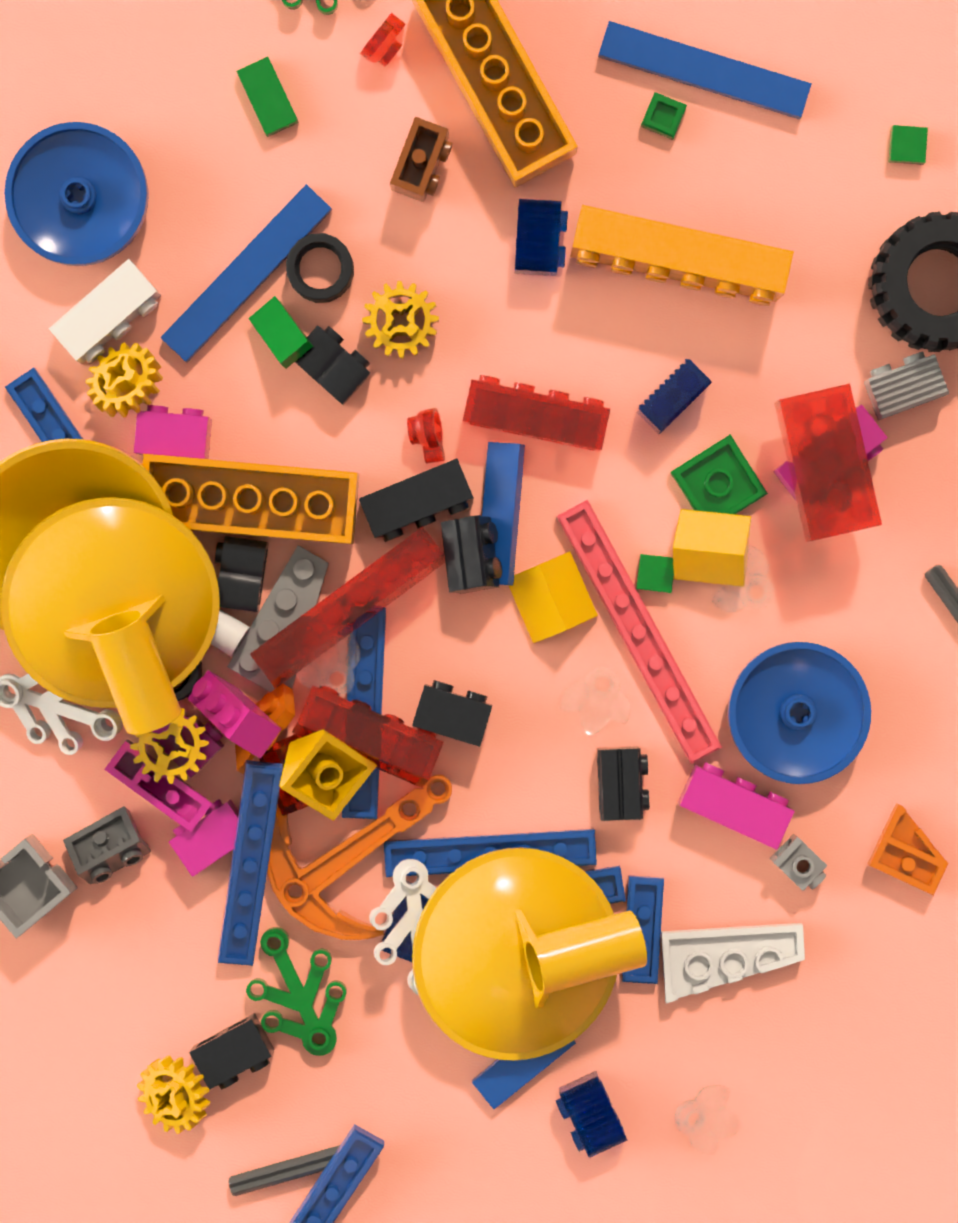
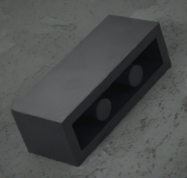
[359,458,474,542]

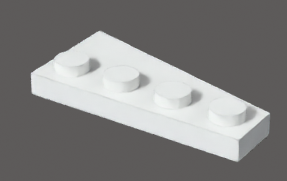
[661,923,805,1004]

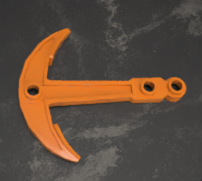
[267,775,452,940]

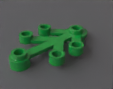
[246,927,347,1056]

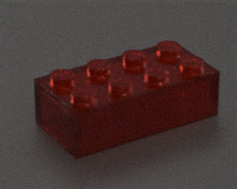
[774,383,882,542]

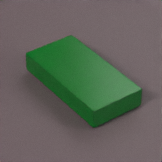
[236,56,299,137]
[248,296,313,369]

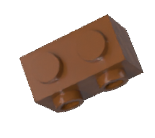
[390,116,453,203]

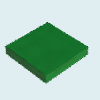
[670,434,768,514]

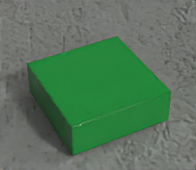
[640,92,687,140]
[888,125,928,165]
[636,554,674,593]

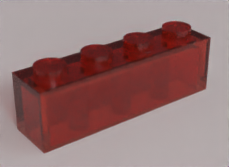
[462,375,611,452]
[292,685,444,788]

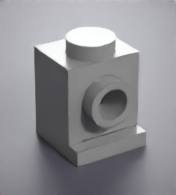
[769,833,828,891]

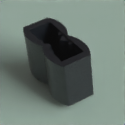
[295,325,371,406]
[215,536,269,612]

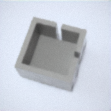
[0,834,78,939]

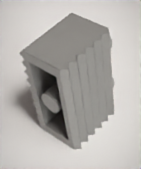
[863,351,949,421]

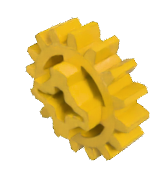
[362,281,439,359]
[86,342,163,418]
[130,708,209,784]
[137,1055,211,1134]

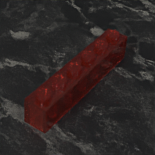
[250,526,445,689]

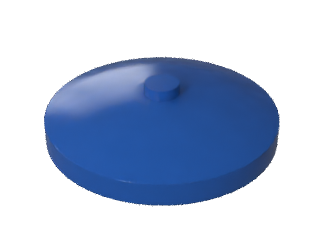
[4,122,149,266]
[728,642,872,784]

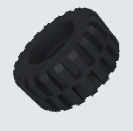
[868,211,958,352]

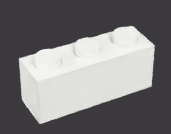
[48,259,161,364]

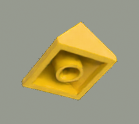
[673,509,752,587]
[508,551,598,643]
[279,729,377,821]

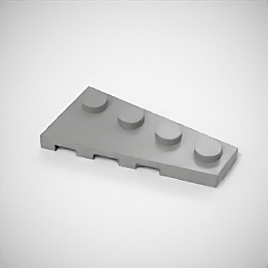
[227,545,329,692]

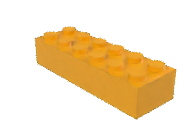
[412,0,578,188]
[570,204,794,306]
[142,454,360,544]

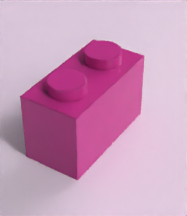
[134,405,212,459]
[169,799,239,877]

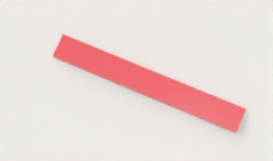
[556,499,722,764]

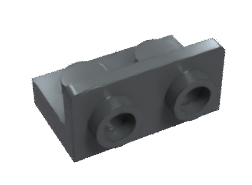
[63,806,151,885]

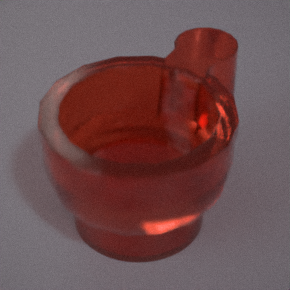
[359,12,406,67]
[407,407,445,464]

